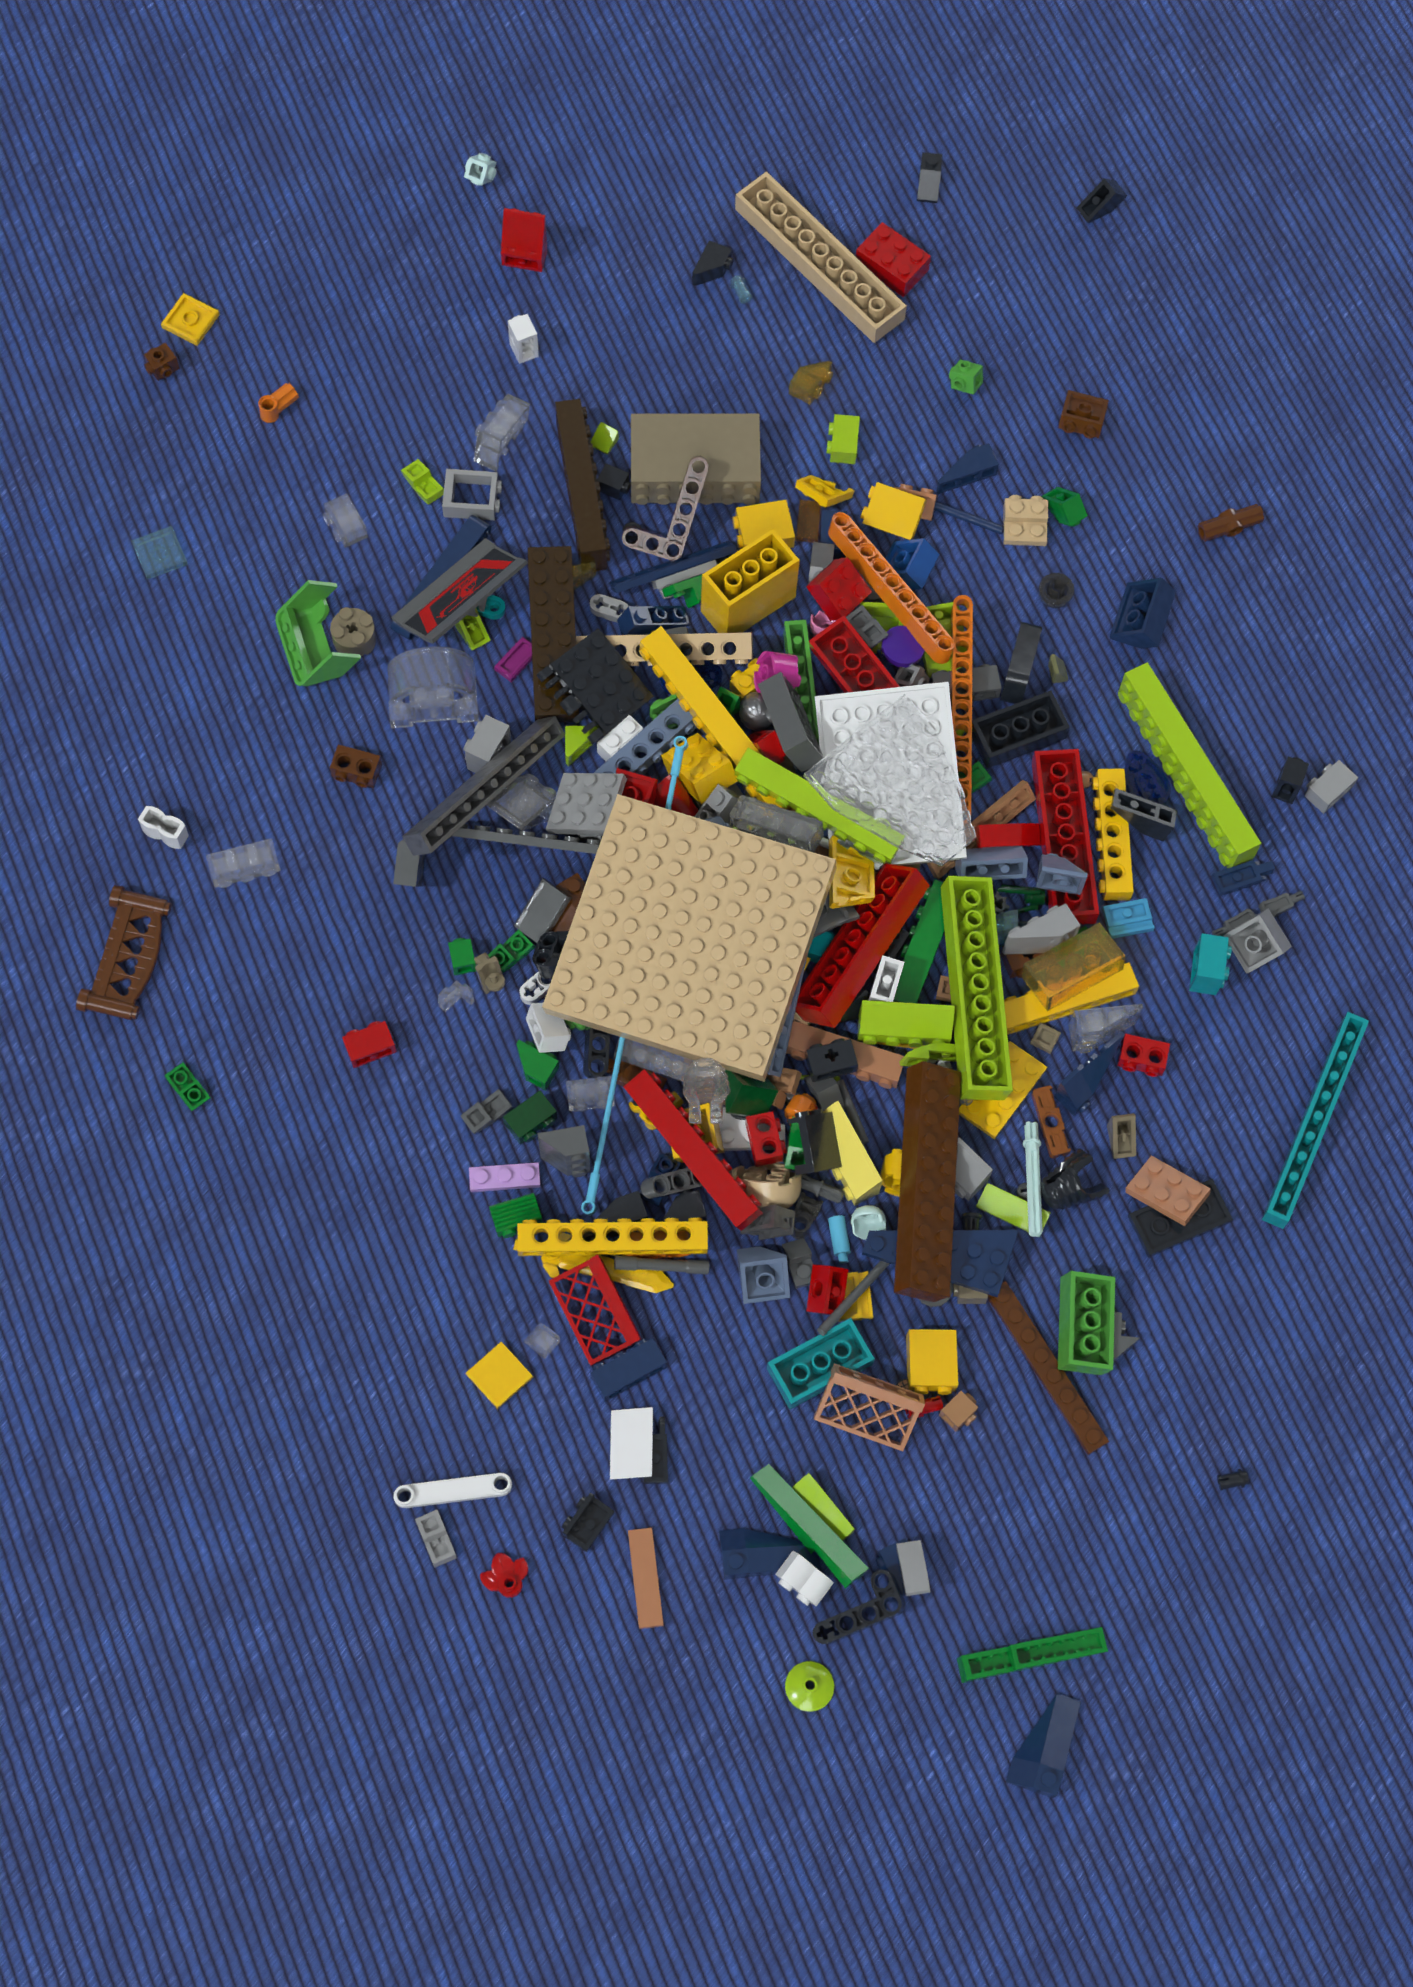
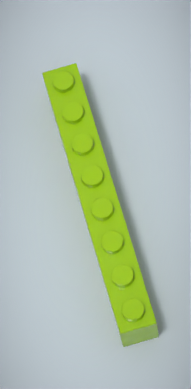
[734,747,905,864]

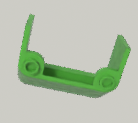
[275,580,361,687]

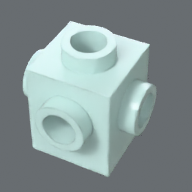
[464,153,497,186]

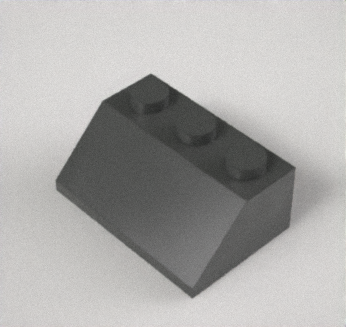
[538,1125,590,1177]

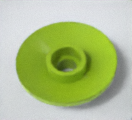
[785,1661,834,1712]

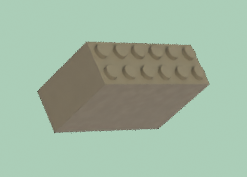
[631,414,761,505]

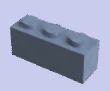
[955,846,1028,880]

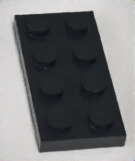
[1128,1179,1233,1258]

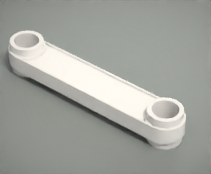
[394,1473,512,1508]

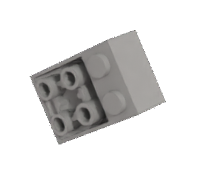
[1002,903,1081,955]

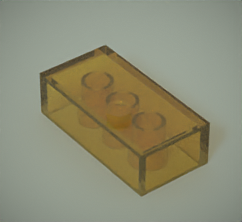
[1022,922,1126,1011]

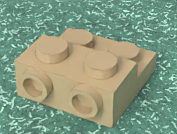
[1003,495,1048,546]

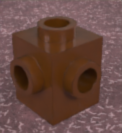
[144,342,180,381]

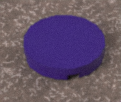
[881,626,925,668]

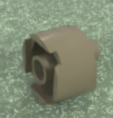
[330,607,376,656]

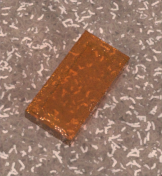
[796,500,821,542]

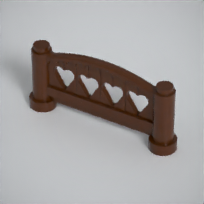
[76,885,172,1020]

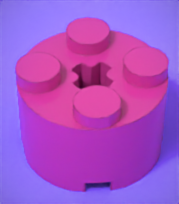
[754,651,801,693]

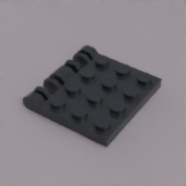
[536,628,654,745]

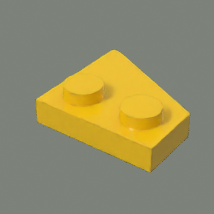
[795,475,855,507]

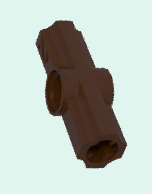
[1197,504,1264,542]

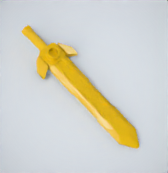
[513,1233,674,1293]

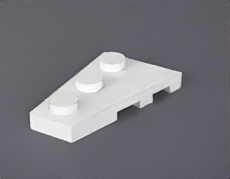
[715,1104,786,1151]

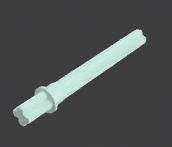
[1023,1121,1043,1237]

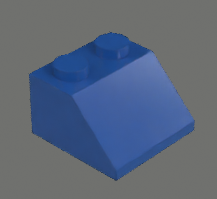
[885,538,939,590]

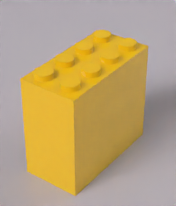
[701,529,800,633]

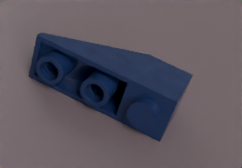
[617,606,690,635]

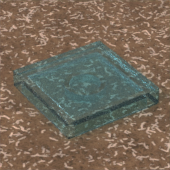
[131,526,188,580]

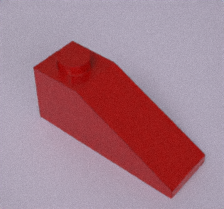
[748,730,786,764]

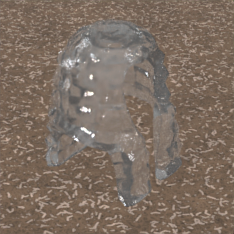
[683,1057,731,1124]

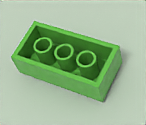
[1058,1271,1115,1375]

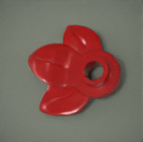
[480,1553,528,1598]

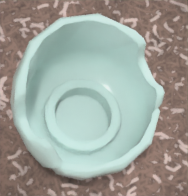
[851,1205,886,1240]

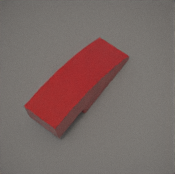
[975,823,1041,848]

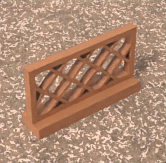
[814,1363,925,1451]

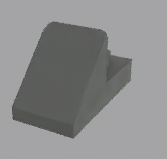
[781,1238,813,1289]
[1113,1312,1140,1362]

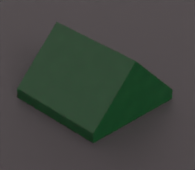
[724,1069,779,1117]

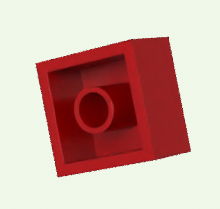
[806,557,872,621]

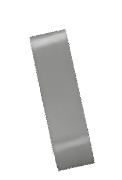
[590,594,628,623]

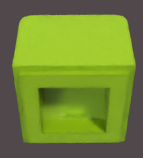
[591,422,619,455]

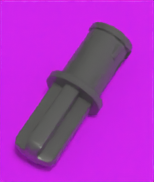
[802,1174,844,1203]

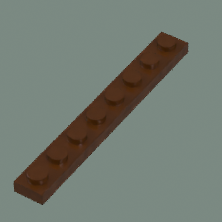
[988,1281,1109,1455]

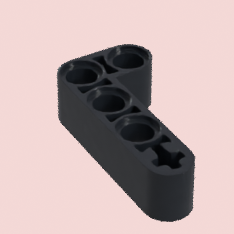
[1000,622,1043,704]
[813,1569,906,1644]

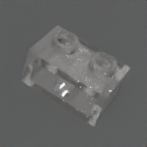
[566,1076,615,1112]

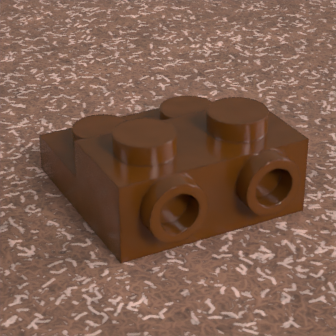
[1058,390,1109,438]

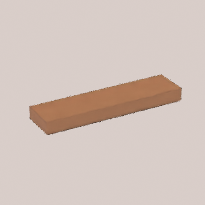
[628,1528,663,1629]

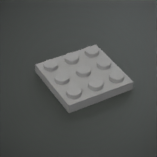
[546,773,627,835]

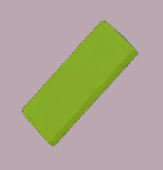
[976,1183,1051,1232]
[792,1473,855,1541]

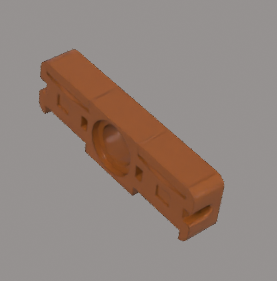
[1031,1086,1071,1159]

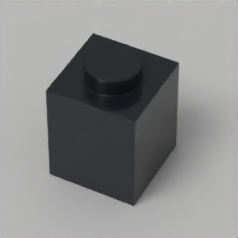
[597,463,631,500]

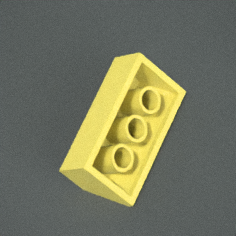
[823,1101,883,1206]

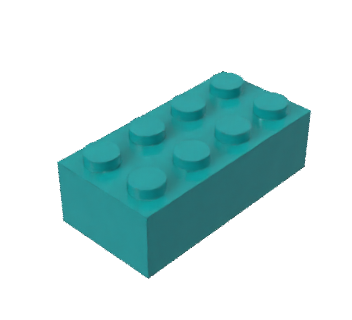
[767,1318,874,1410]

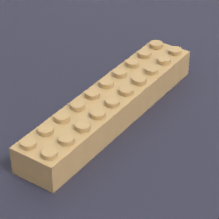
[735,172,907,343]

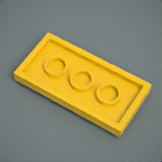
[959,1041,1047,1139]

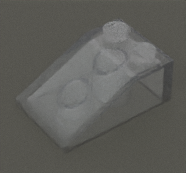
[487,774,557,831]
[1068,1004,1143,1053]

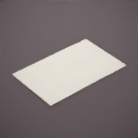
[610,1407,653,1479]

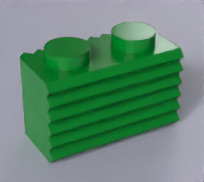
[489,1193,543,1238]

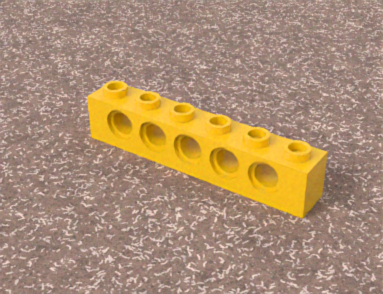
[1092,769,1134,901]

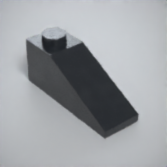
[1111,788,1177,842]

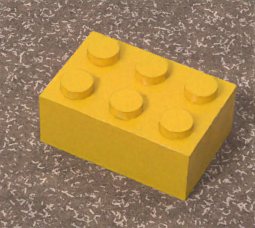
[661,733,738,804]

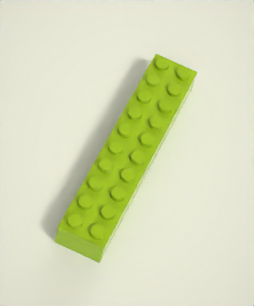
[1118,662,1261,868]
[941,876,1013,1100]

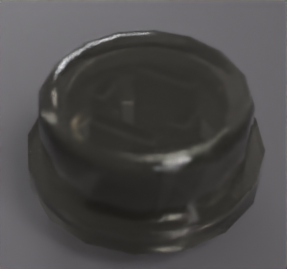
[1039,573,1074,608]

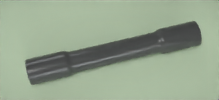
[614,1255,709,1275]

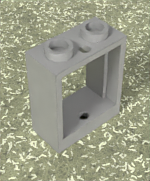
[442,469,502,521]

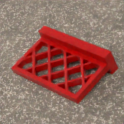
[548,1255,642,1366]

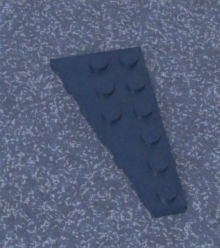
[862,1230,1018,1297]

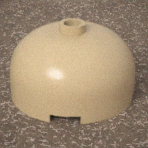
[731,1163,802,1208]

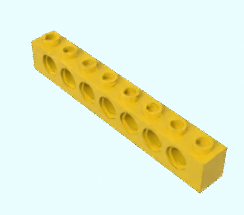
[518,1218,708,1256]

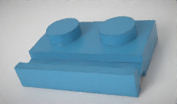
[1102,898,1155,939]

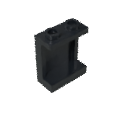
[787,1109,842,1175]

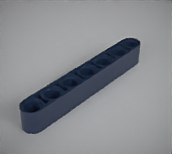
[391,515,492,640]

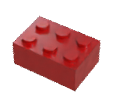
[856,222,931,297]

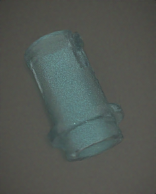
[730,275,752,304]

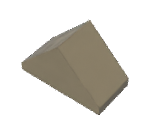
[1107,1113,1136,1159]

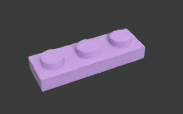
[469,1162,540,1192]

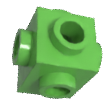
[949,359,983,395]

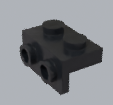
[561,1492,615,1553]

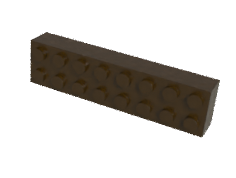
[555,399,610,573]
[528,546,579,722]

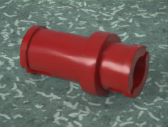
[905,1395,943,1419]

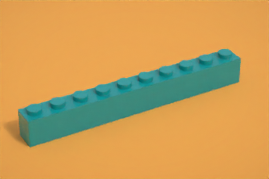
[1261,1012,1369,1229]

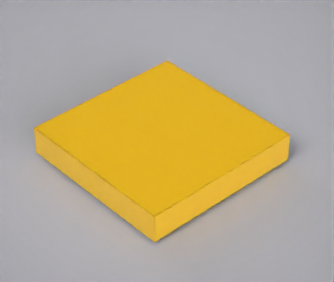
[161,293,220,346]
[466,1342,533,1409]

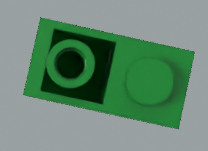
[516,1040,559,1091]
[784,1116,805,1170]

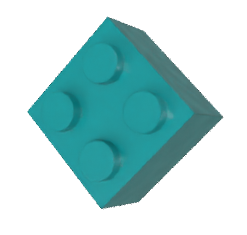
[1189,933,1232,995]

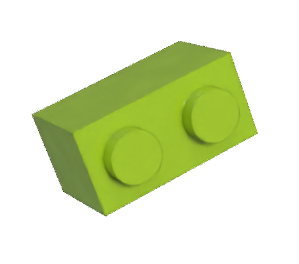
[826,414,860,464]

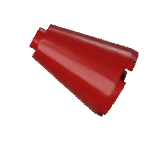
[655,774,699,817]

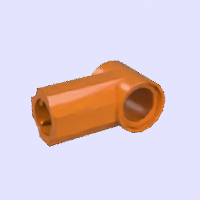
[258,383,299,423]

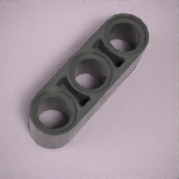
[641,1168,703,1199]

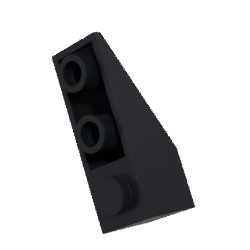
[582,1190,648,1242]

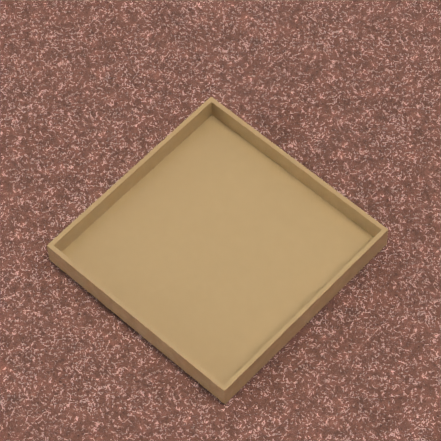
[542,794,837,1082]

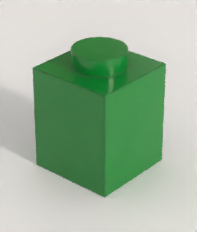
[448,938,476,976]

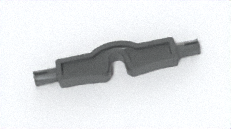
[1212,890,1305,937]

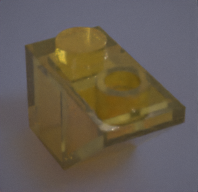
[789,361,833,405]

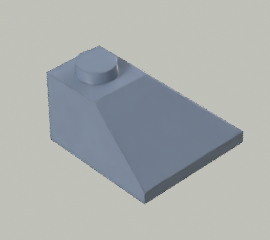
[1036,853,1087,895]
[736,1246,790,1304]

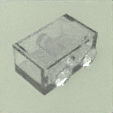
[323,493,368,548]

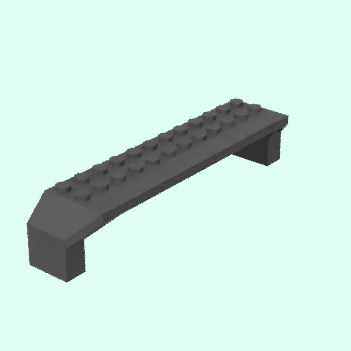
[393,824,601,887]

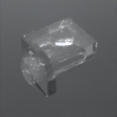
[438,980,474,1012]

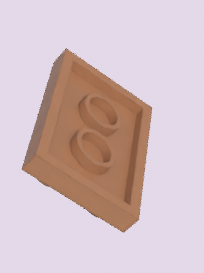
[1126,1155,1211,1226]

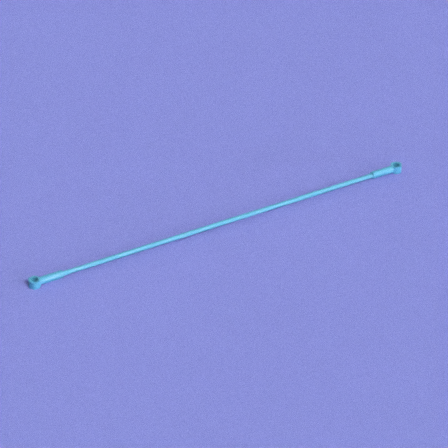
[581,736,688,1216]

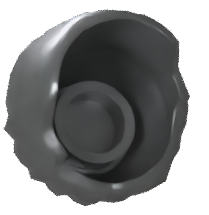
[739,692,773,731]

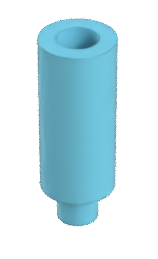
[828,1215,851,1264]

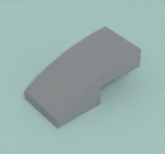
[415,1510,457,1568]
[896,1540,930,1596]

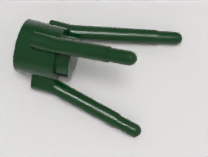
[997,884,1045,919]

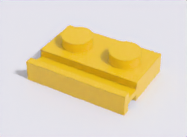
[838,1271,873,1322]

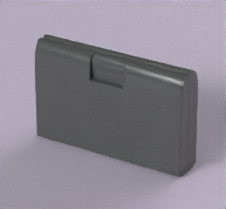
[514,878,572,943]

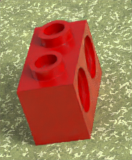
[1117,1034,1170,1077]
[745,1111,787,1167]

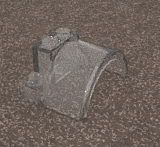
[387,646,479,728]

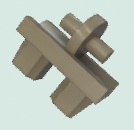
[474,953,506,994]

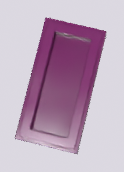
[494,637,532,682]

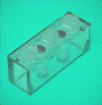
[206,838,281,888]

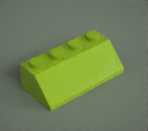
[857,1000,955,1047]

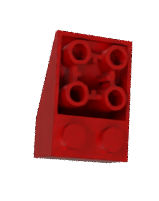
[501,208,547,272]

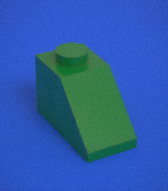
[1041,487,1087,527]

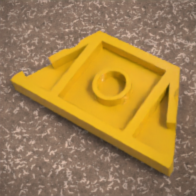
[829,835,875,909]

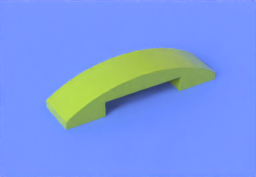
[899,1043,957,1067]

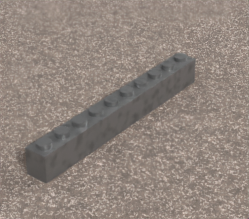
[402,716,565,856]

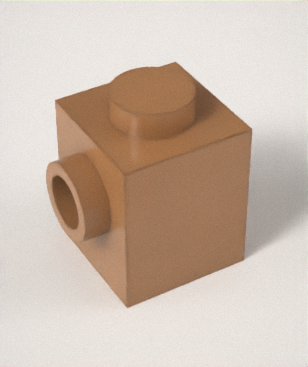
[939,1391,978,1432]

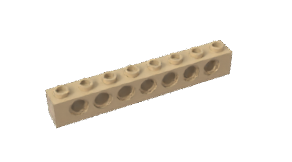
[576,632,753,666]

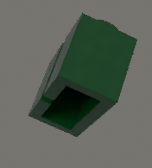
[503,1091,557,1145]

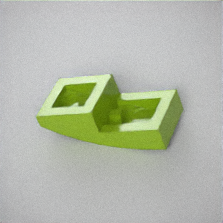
[401,459,444,505]

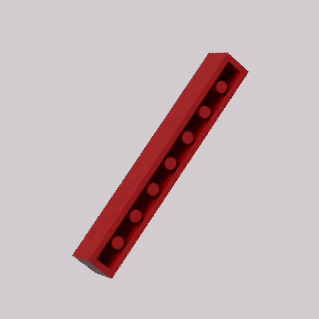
[624,1069,763,1231]

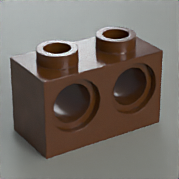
[330,744,382,788]

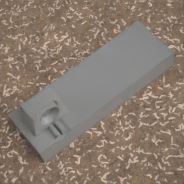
[651,560,717,599]

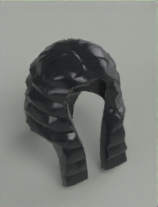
[1040,1148,1110,1210]

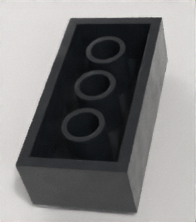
[972,690,1070,769]

